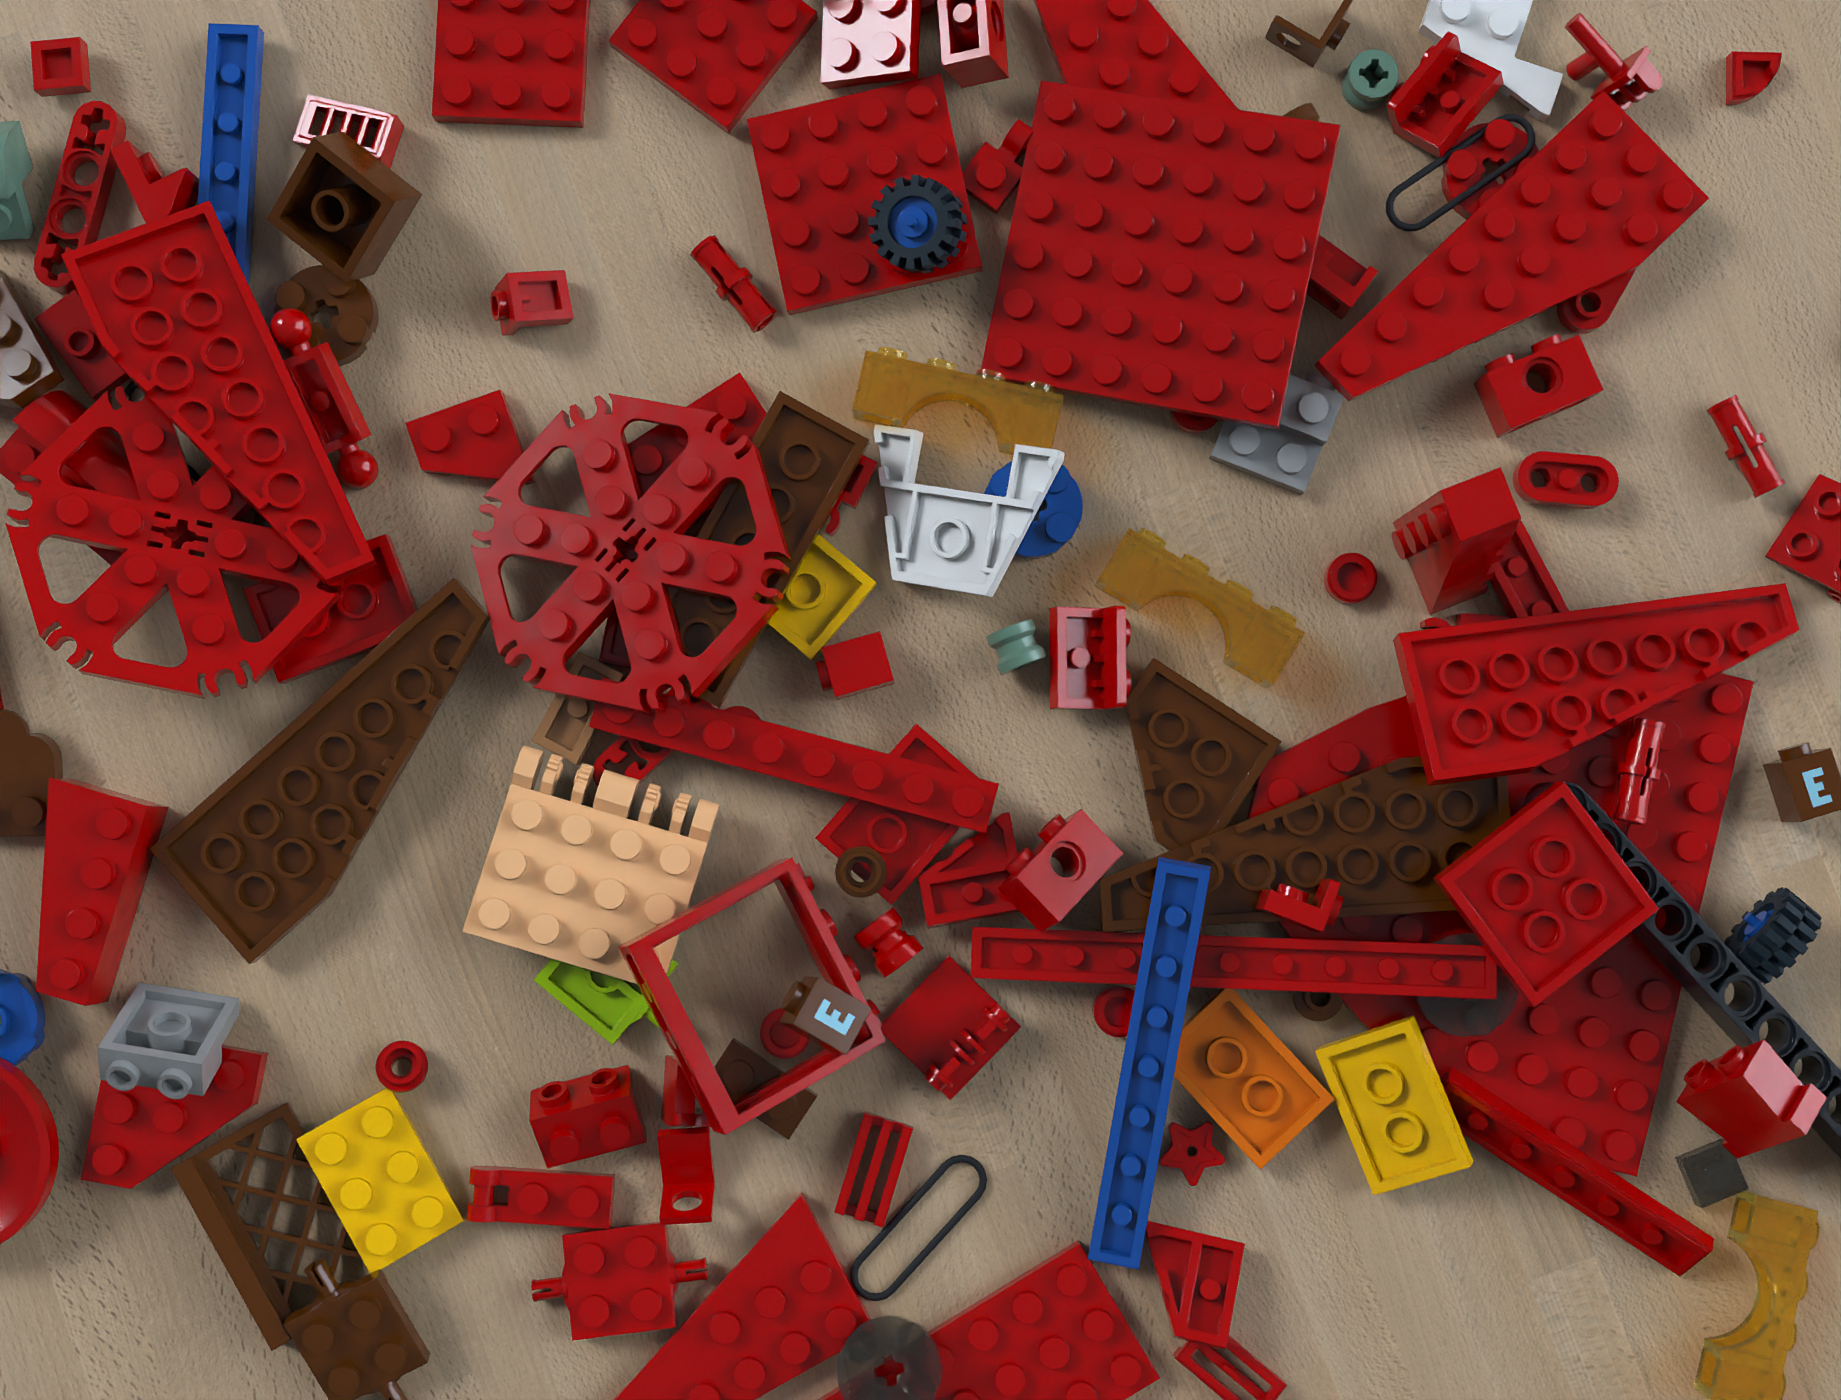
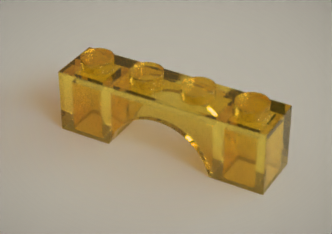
[852,347,1064,455]
[1094,528,1305,689]
[1694,1188,1820,1400]

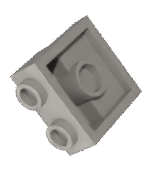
[1209,374,1344,495]
[97,982,240,1099]

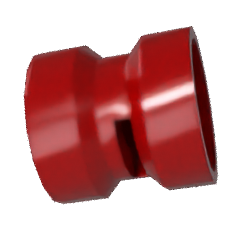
[853,907,924,978]

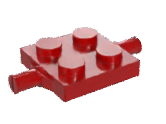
[531,1222,708,1341]

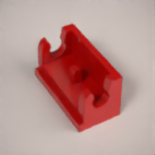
[1307,234,1378,320]

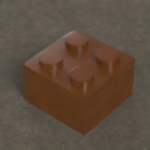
[266,131,422,283]

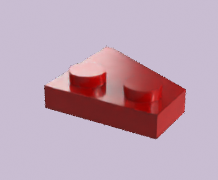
[405,390,535,485]
[918,812,1020,929]
[1145,1221,1245,1350]

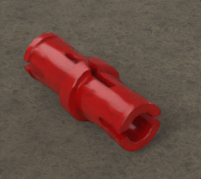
[690,235,778,333]
[1706,395,1785,498]
[1612,718,1666,825]

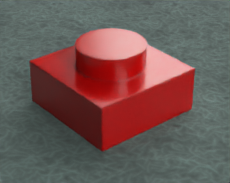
[30,37,91,97]

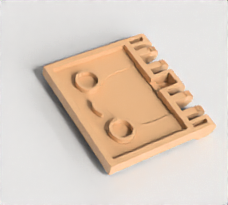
[462,745,720,984]

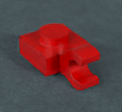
[962,119,1033,214]

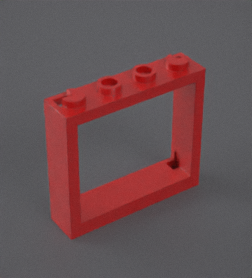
[618,857,886,1135]

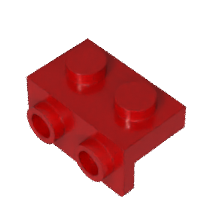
[1387,31,1504,158]
[1049,605,1131,710]
[529,1065,647,1169]

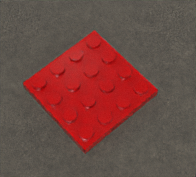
[747,73,983,315]

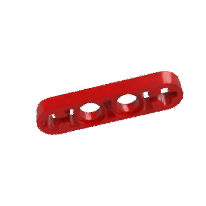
[33,101,126,294]

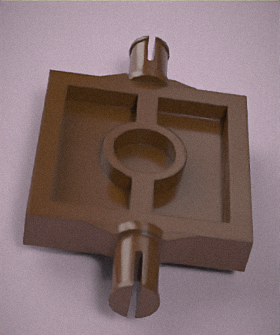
[283,1258,430,1400]

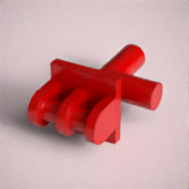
[1565,13,1662,111]

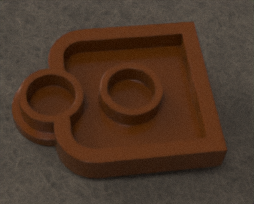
[0,709,63,837]

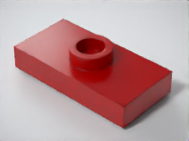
[34,289,130,401]

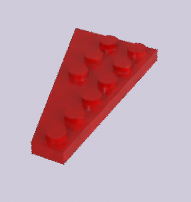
[613,1192,876,1400]

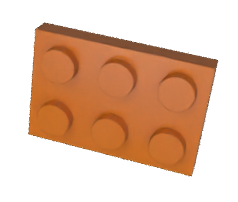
[1174,988,1335,1170]

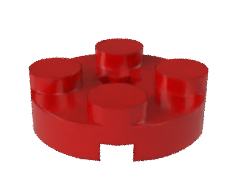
[1441,119,1539,219]

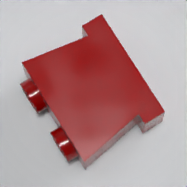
[1676,1039,1827,1159]

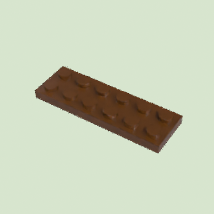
[668,391,870,708]

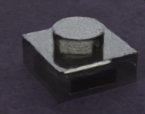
[1675,1138,1749,1208]

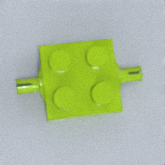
[534,958,680,1045]

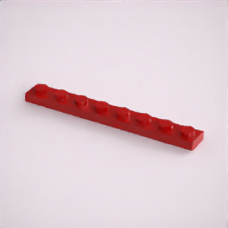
[589,678,999,834]

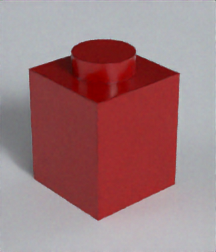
[815,631,895,700]

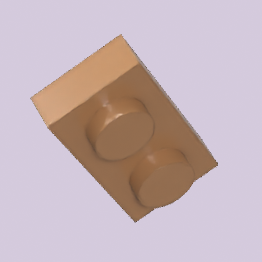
[532,651,626,765]

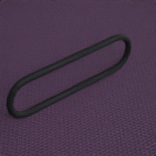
[1386,114,1535,231]
[850,1155,987,1301]

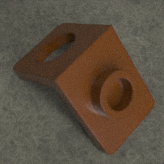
[1265,0,1353,67]

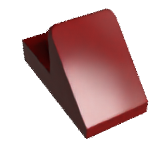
[110,140,199,223]

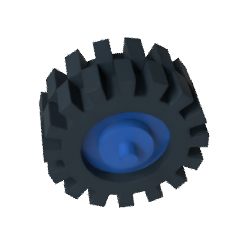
[868,175,967,273]
[1724,887,1822,984]

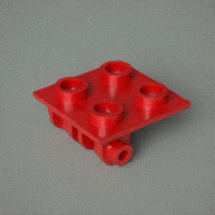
[1765,474,1841,604]
[880,955,1021,1101]

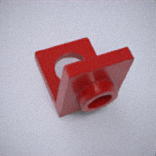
[657,1127,715,1225]

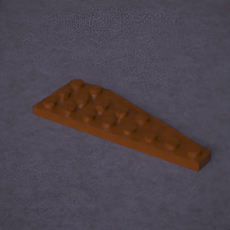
[150,578,490,964]
[1098,757,1510,932]

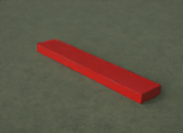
[1440,1067,1714,1277]

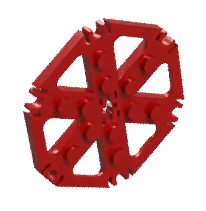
[5,386,345,699]
[470,393,791,714]

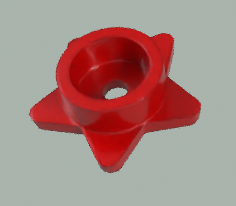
[1158,1121,1225,1186]

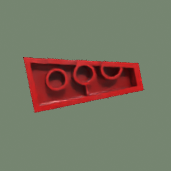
[1392,467,1521,615]
[36,777,169,1006]

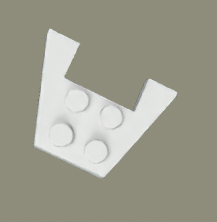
[1418,0,1563,122]
[874,424,1065,597]

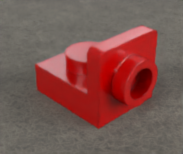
[490,270,574,336]
[1255,879,1343,932]

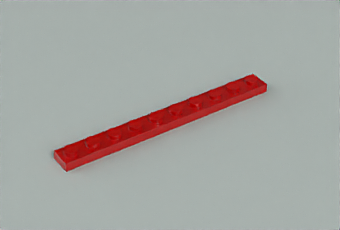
[970,927,1497,999]

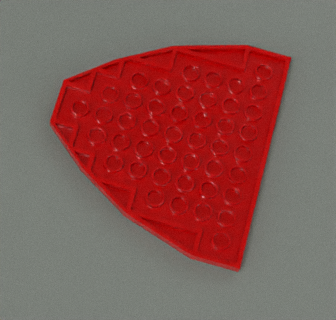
[1246,673,1754,1177]

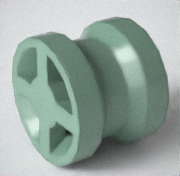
[1341,49,1399,111]
[986,619,1047,675]

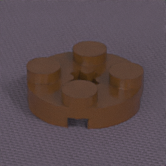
[274,265,379,366]

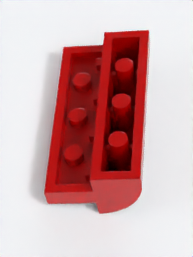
[0,390,212,565]

